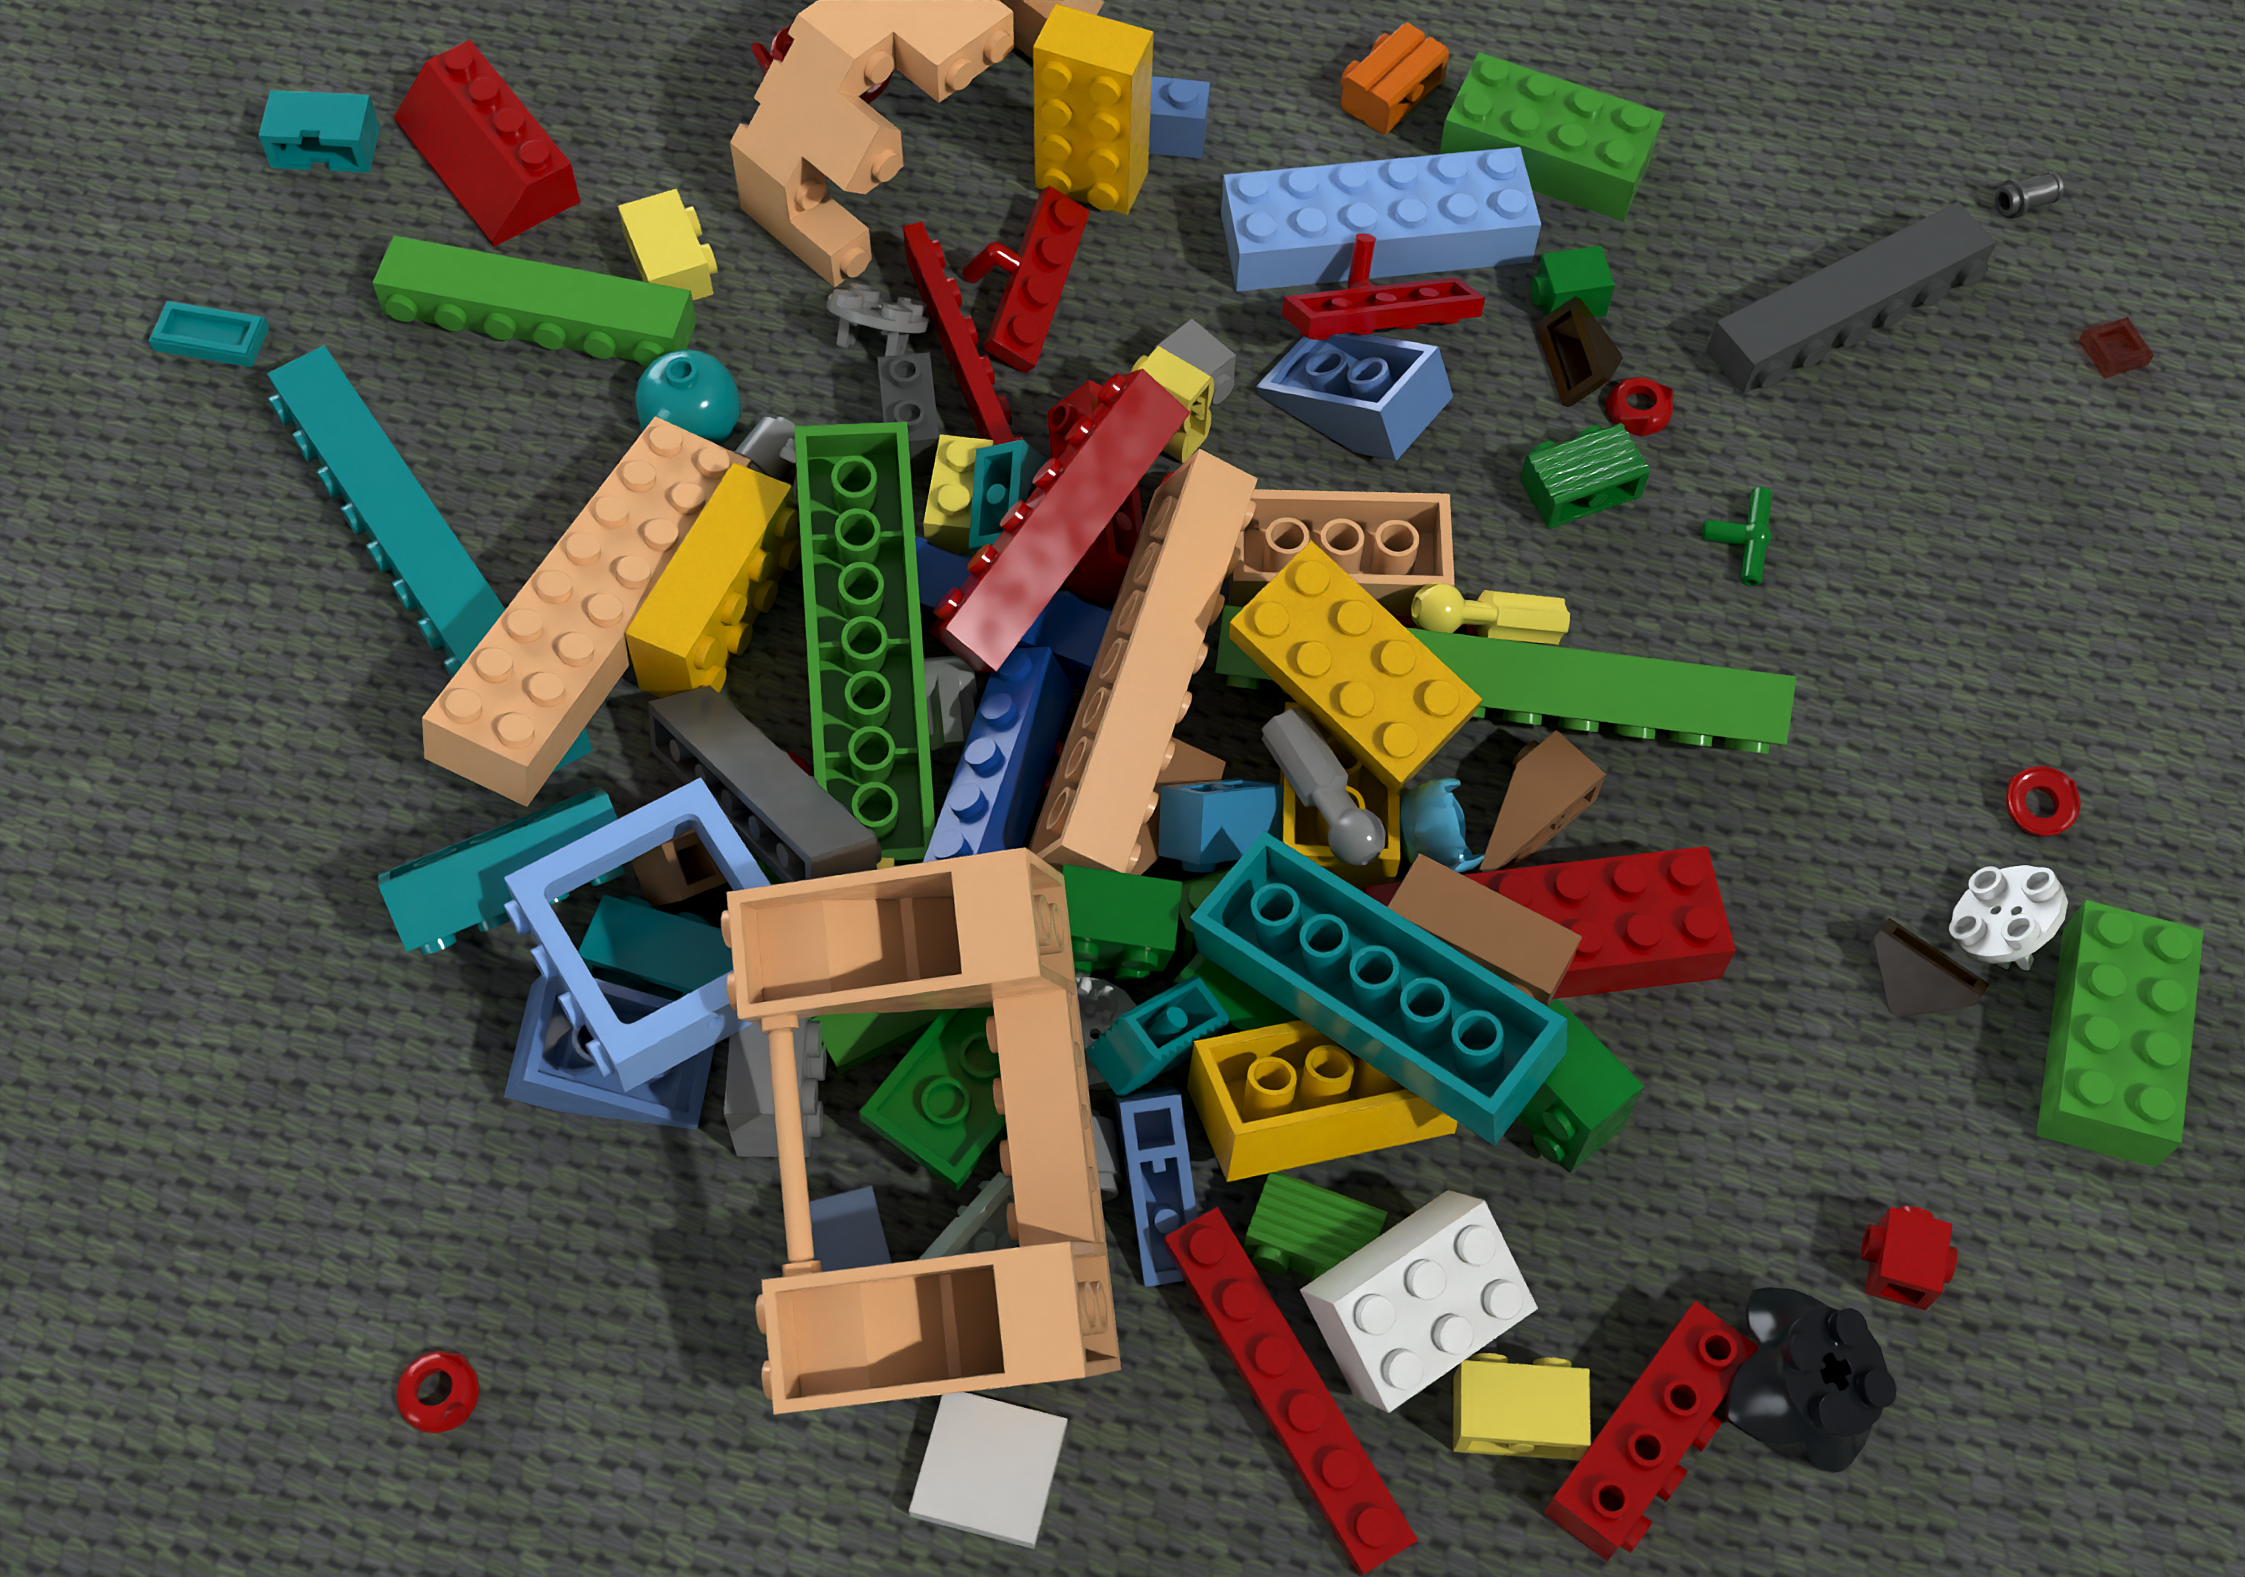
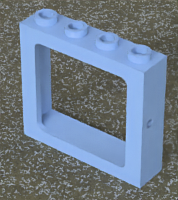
[503,777,771,1093]

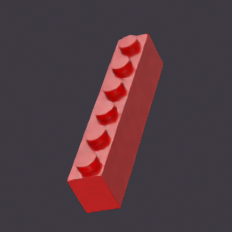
[928,368,1191,673]

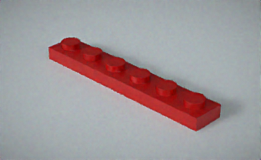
[903,221,1024,446]
[1162,1207,1418,1577]

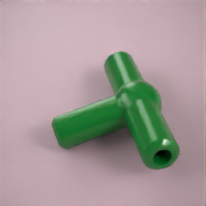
[1701,487,1772,587]

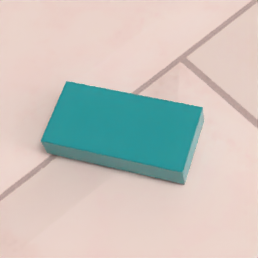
[149,301,269,367]

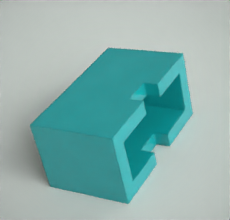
[259,90,380,173]

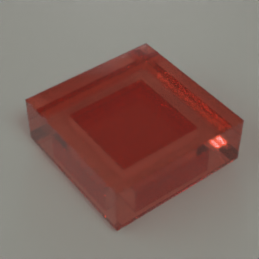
[2078,317,2154,379]

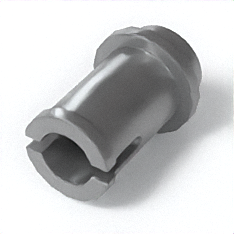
[1995,171,2064,219]

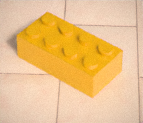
[1033,3,1154,215]
[625,462,801,698]
[1229,540,1483,795]
[1187,1020,1458,1182]

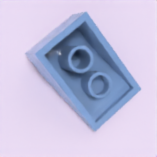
[1256,333,1453,461]
[504,975,715,1129]

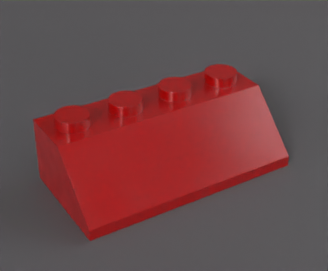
[394,40,580,247]

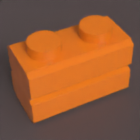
[1340,22,1450,135]

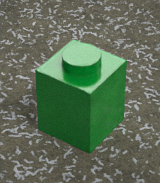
[1530,246,1615,318]

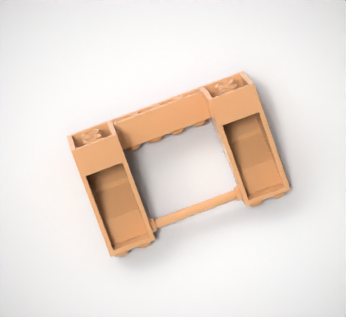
[721,847,1121,1414]

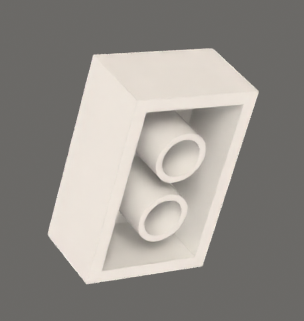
[1300,1190,1538,1413]

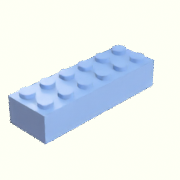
[1221,147,1541,291]

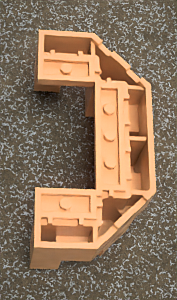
[730,0,1105,288]

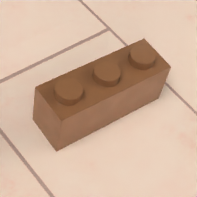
[1388,853,1582,1006]

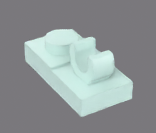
[918,1172,1019,1260]

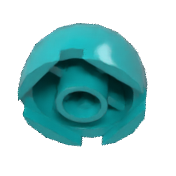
[635,349,742,446]

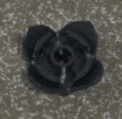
[1724,1287,1897,1473]

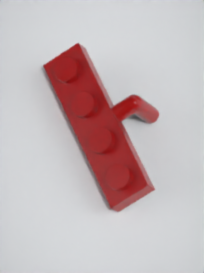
[962,185,1090,373]
[1282,233,1485,340]

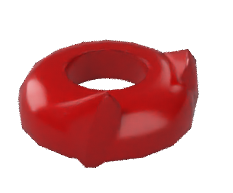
[1606,377,1674,437]
[2005,766,2081,837]
[396,1351,480,1434]

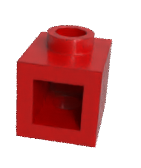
[1860,1206,1958,1311]

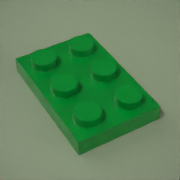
[859,1007,1007,1191]

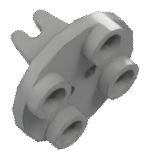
[826,283,929,356]

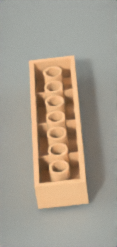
[422,416,751,807]
[1028,449,1258,874]

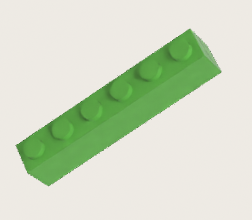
[373,235,697,367]

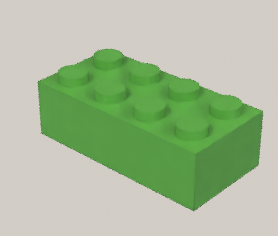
[1439,52,1665,221]
[2036,900,2204,1167]

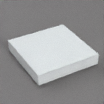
[909,1392,1067,1549]

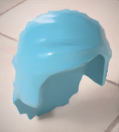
[1400,776,1485,875]

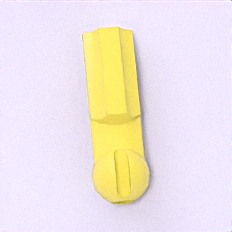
[1411,583,1570,645]

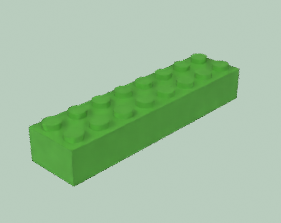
[794,422,935,867]

